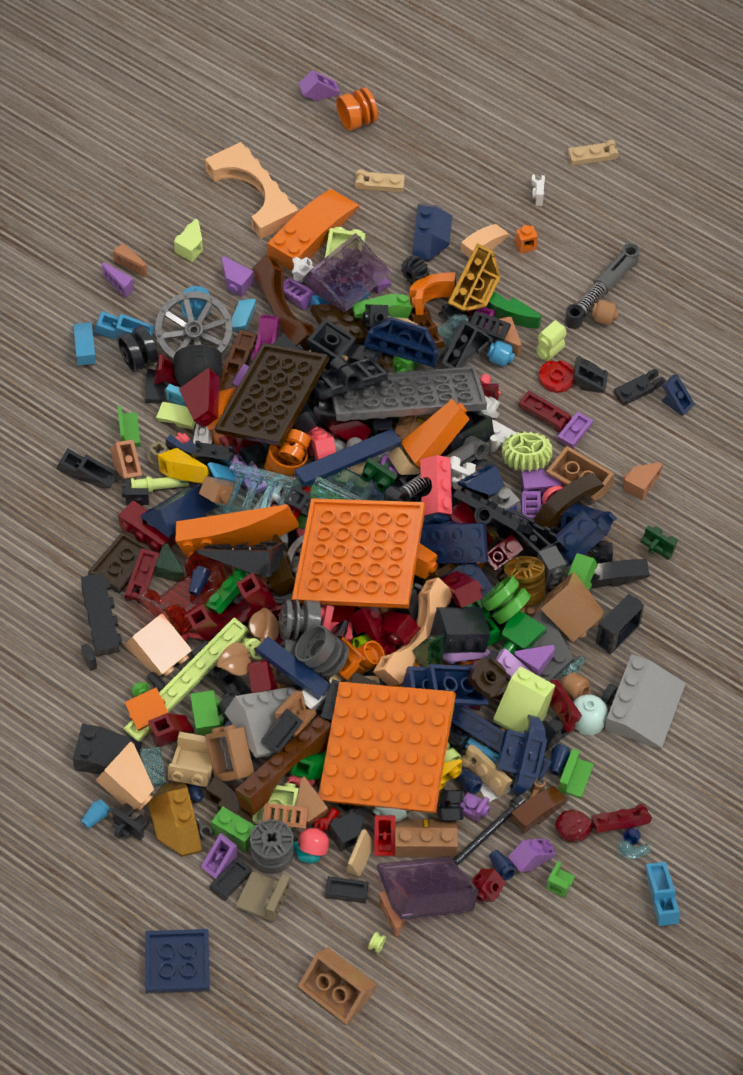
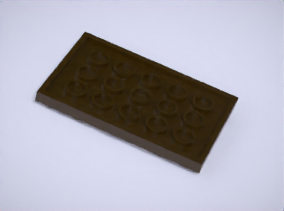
[214,343,329,446]

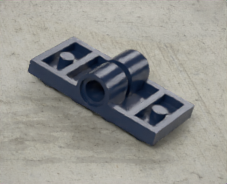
[420,521,489,563]

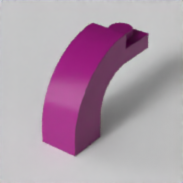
[251,315,280,361]

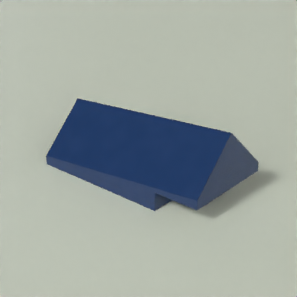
[141,483,220,538]
[402,664,488,706]

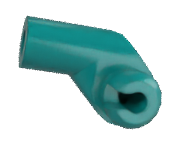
[293,841,320,863]

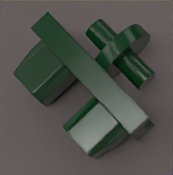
[360,458,397,492]
[640,526,678,560]

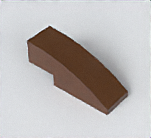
[510,786,568,834]

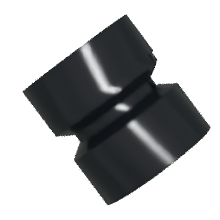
[437,790,464,820]

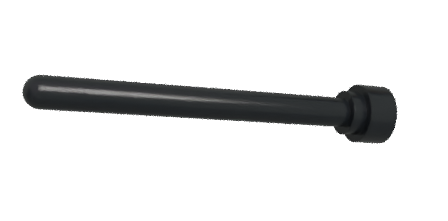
[452,795,526,866]

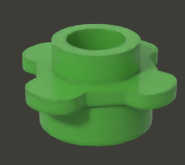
[131,682,150,697]

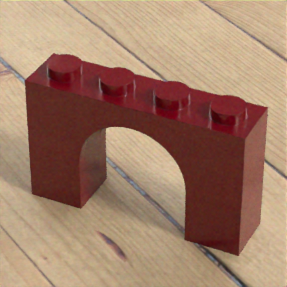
[186,573,278,643]

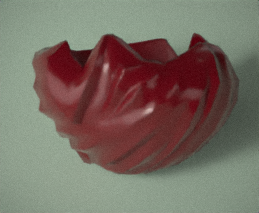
[555,809,593,843]

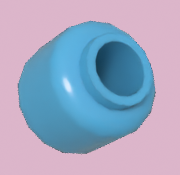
[486,340,515,367]

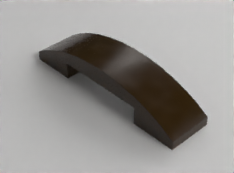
[533,473,604,528]

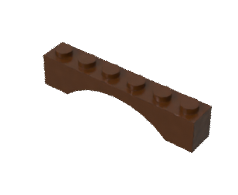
[252,255,315,351]
[235,716,332,815]

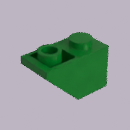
[291,753,326,780]

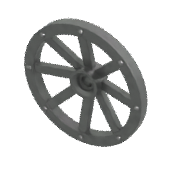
[155,292,232,361]

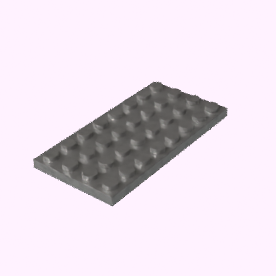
[331,366,487,422]

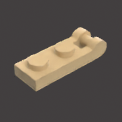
[568,140,619,166]
[354,169,405,193]
[461,745,513,797]

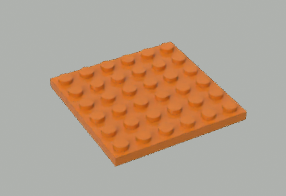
[292,498,426,608]
[319,682,456,813]

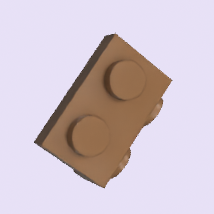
[275,691,316,736]

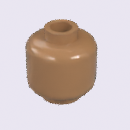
[591,300,619,325]
[560,672,590,701]

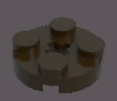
[468,658,508,699]

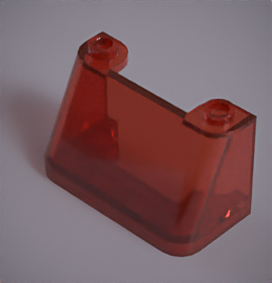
[138,551,229,635]

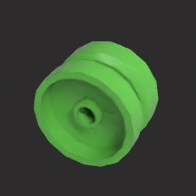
[481,575,531,624]

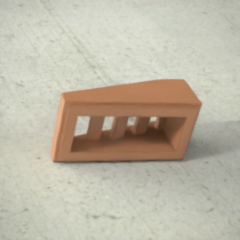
[113,244,148,277]
[263,803,309,829]

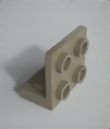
[236,872,290,922]

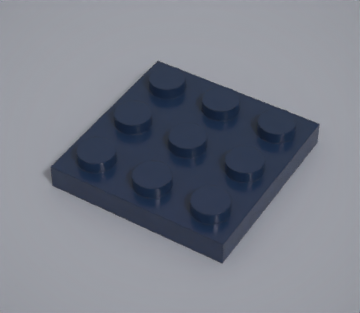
[145,929,210,993]

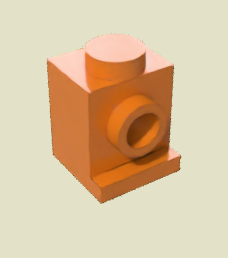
[514,225,538,254]

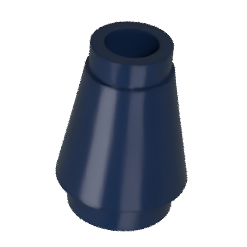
[188,566,211,596]
[549,744,571,776]
[456,766,483,794]
[489,850,516,881]

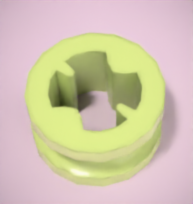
[368,932,386,953]

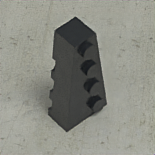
[81,573,122,657]

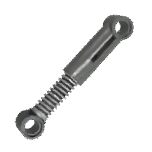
[565,243,640,329]
[384,436,489,502]

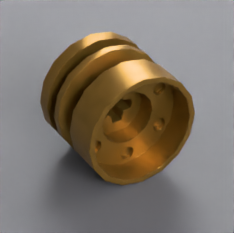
[504,556,546,606]

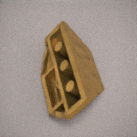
[447,243,501,312]
[148,781,202,857]

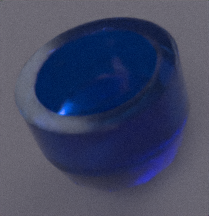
[623,827,641,845]

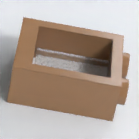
[205,724,254,781]

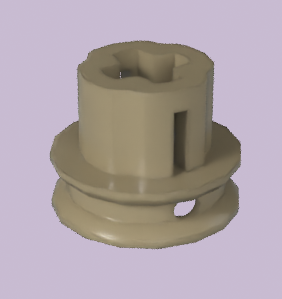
[147,442,169,469]

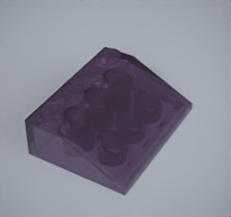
[302,233,392,312]
[377,856,479,920]

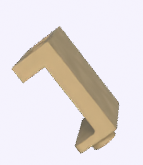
[168,732,213,787]

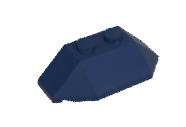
[412,203,453,262]
[364,317,439,368]

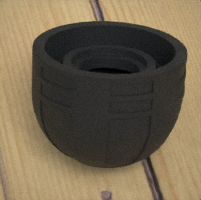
[174,345,222,387]

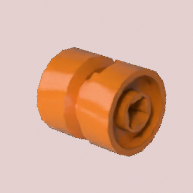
[278,429,311,464]
[355,641,385,675]

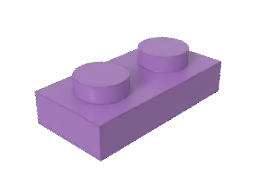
[557,412,593,449]

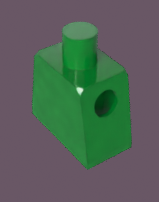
[501,610,546,655]

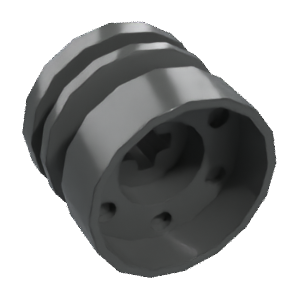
[279,599,321,641]
[295,625,349,678]
[250,819,294,874]

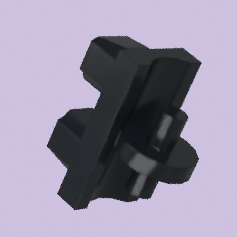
[111,803,149,841]

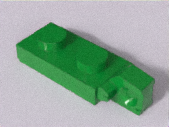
[205,568,251,614]

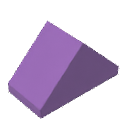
[515,645,555,676]
[201,833,238,879]

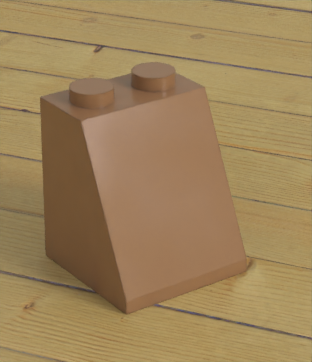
[541,571,604,642]

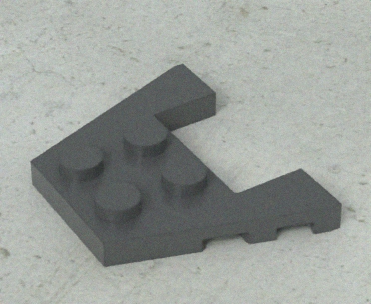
[497,610,574,682]

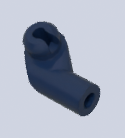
[187,784,203,803]

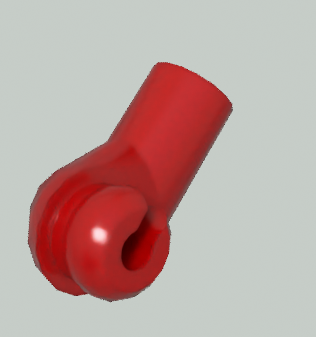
[313,807,340,831]

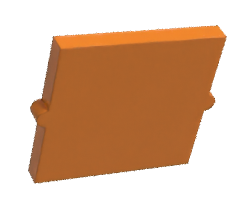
[125,688,169,731]

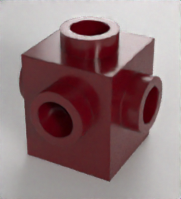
[468,868,506,902]

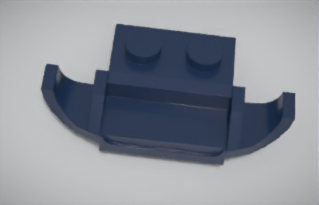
[555,510,617,566]
[496,714,548,795]

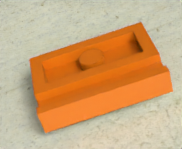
[339,637,367,680]

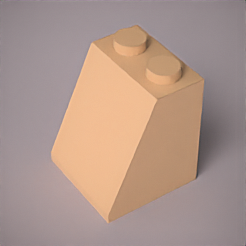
[124,614,192,677]
[96,742,154,811]

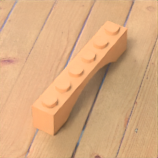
[373,577,452,686]

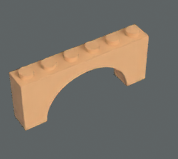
[205,142,298,239]

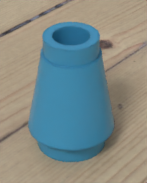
[80,799,111,829]

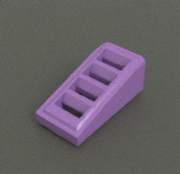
[102,262,134,297]
[283,277,315,310]
[521,491,541,524]

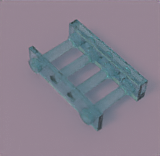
[216,462,303,514]
[310,469,386,501]

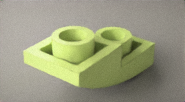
[156,402,196,429]

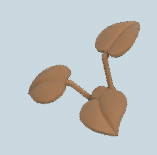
[217,608,298,690]

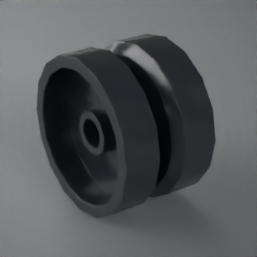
[117,325,159,372]

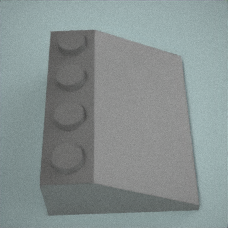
[605,654,686,750]
[225,687,310,758]

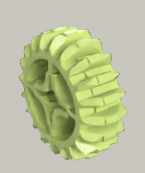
[502,431,552,472]

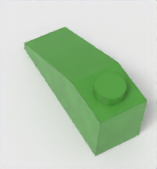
[352,294,412,319]

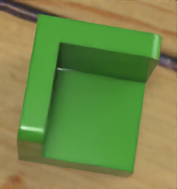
[546,861,575,898]

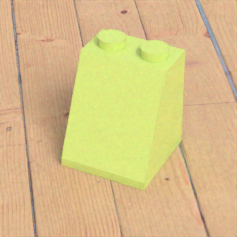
[493,666,555,733]

